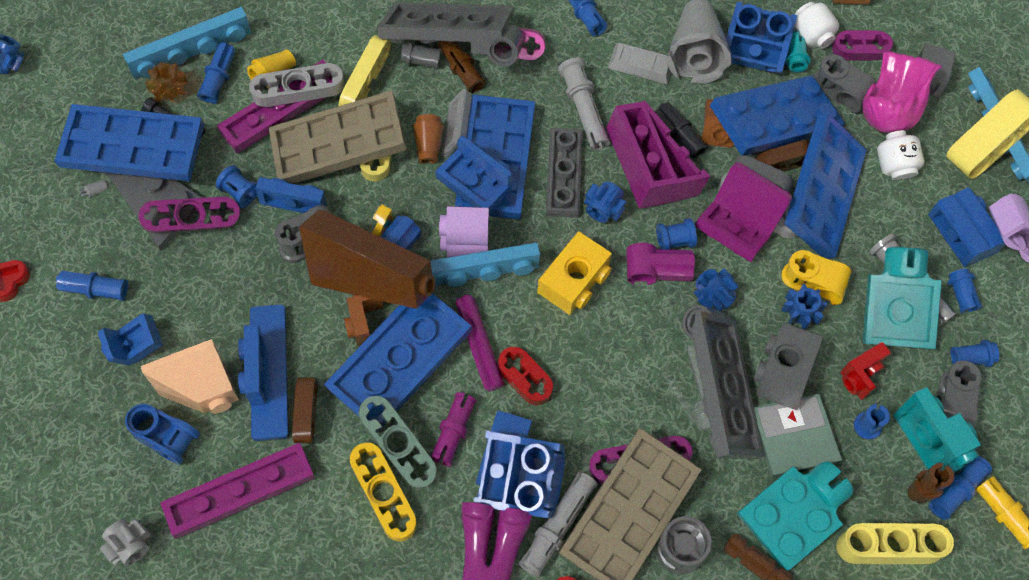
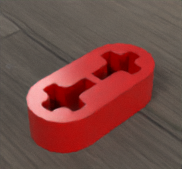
[498,346,553,406]

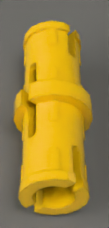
[975,476,1029,550]

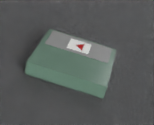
[754,394,842,478]

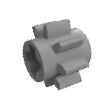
[100,518,151,566]

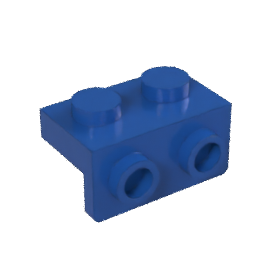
[435,136,513,213]

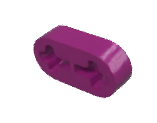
[832,30,893,61]

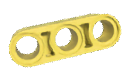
[946,89,1029,179]
[836,523,954,564]

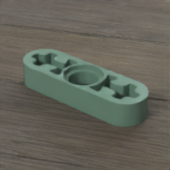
[358,396,436,488]

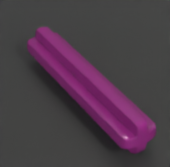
[455,295,504,392]

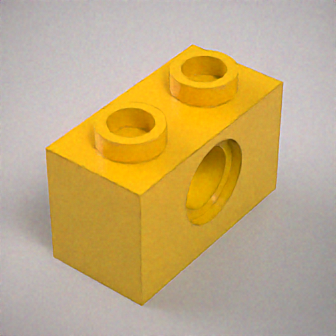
[537,231,612,315]

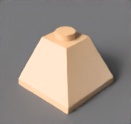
[140,339,239,414]

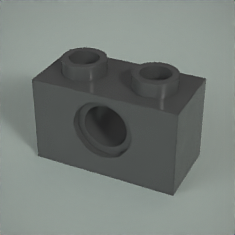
[754,323,823,410]

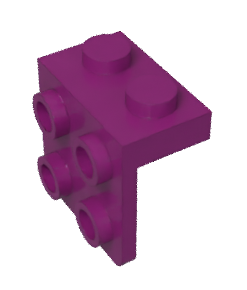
[695,162,792,262]

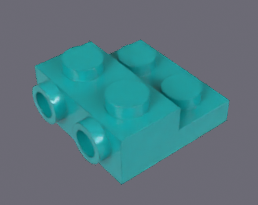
[893,387,981,473]

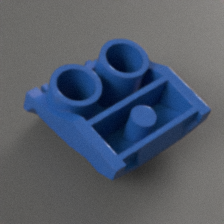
[726,2,798,74]
[474,431,565,518]

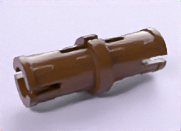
[438,41,486,94]
[907,463,954,504]

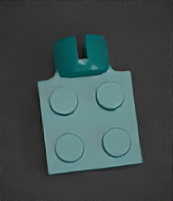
[863,246,942,349]
[736,461,853,572]

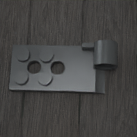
[377,2,524,67]
[682,305,764,459]

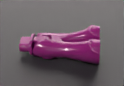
[461,502,532,580]

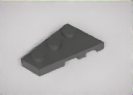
[106,172,203,251]

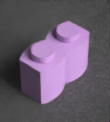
[989,193,1029,262]
[439,206,489,258]

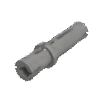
[519,472,598,577]

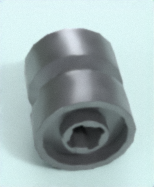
[656,516,712,575]

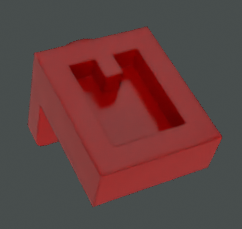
[840,342,891,400]

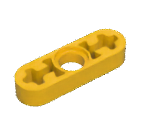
[350,443,417,542]

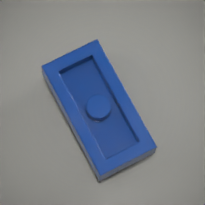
[255,177,327,213]

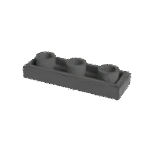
[546,128,582,218]

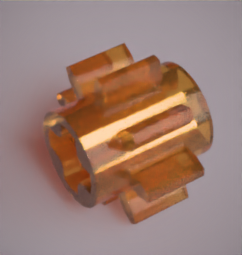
[145,62,188,103]

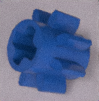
[0,34,25,74]
[584,182,626,223]
[694,268,739,310]
[781,284,827,329]

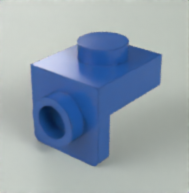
[98,313,163,366]

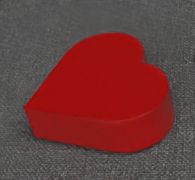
[0,260,30,302]

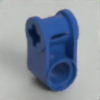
[125,404,201,465]

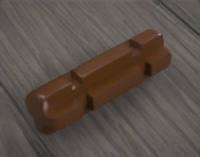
[723,534,793,580]

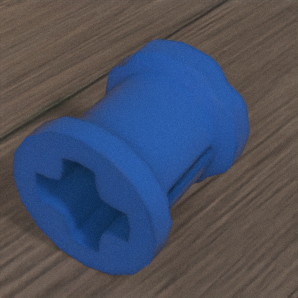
[215,165,258,209]
[656,218,697,250]

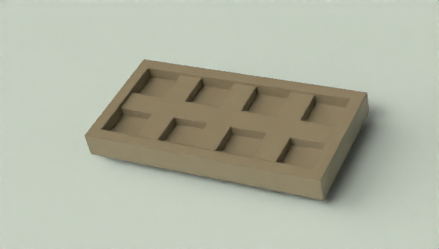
[269,90,407,184]
[558,428,702,580]

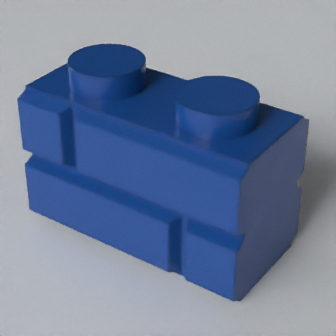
[928,187,1005,268]

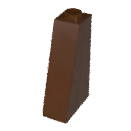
[299,210,435,309]

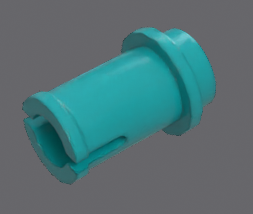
[785,31,811,73]

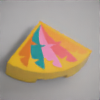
[372,204,393,237]

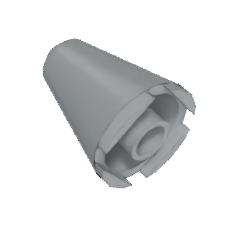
[668,0,731,84]

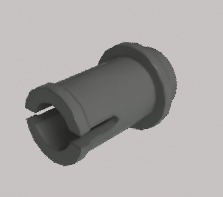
[401,41,441,69]

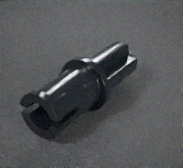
[655,102,708,159]

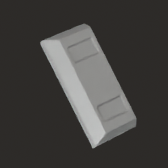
[608,42,671,85]
[442,89,472,156]

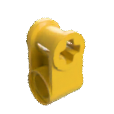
[781,250,852,305]

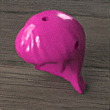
[863,51,942,134]

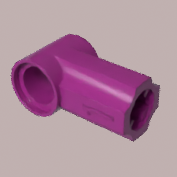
[626,243,695,285]

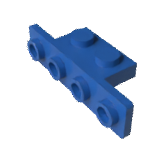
[238,305,289,441]

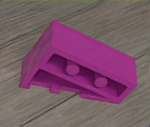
[606,101,710,209]

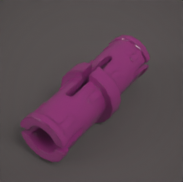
[430,392,477,467]

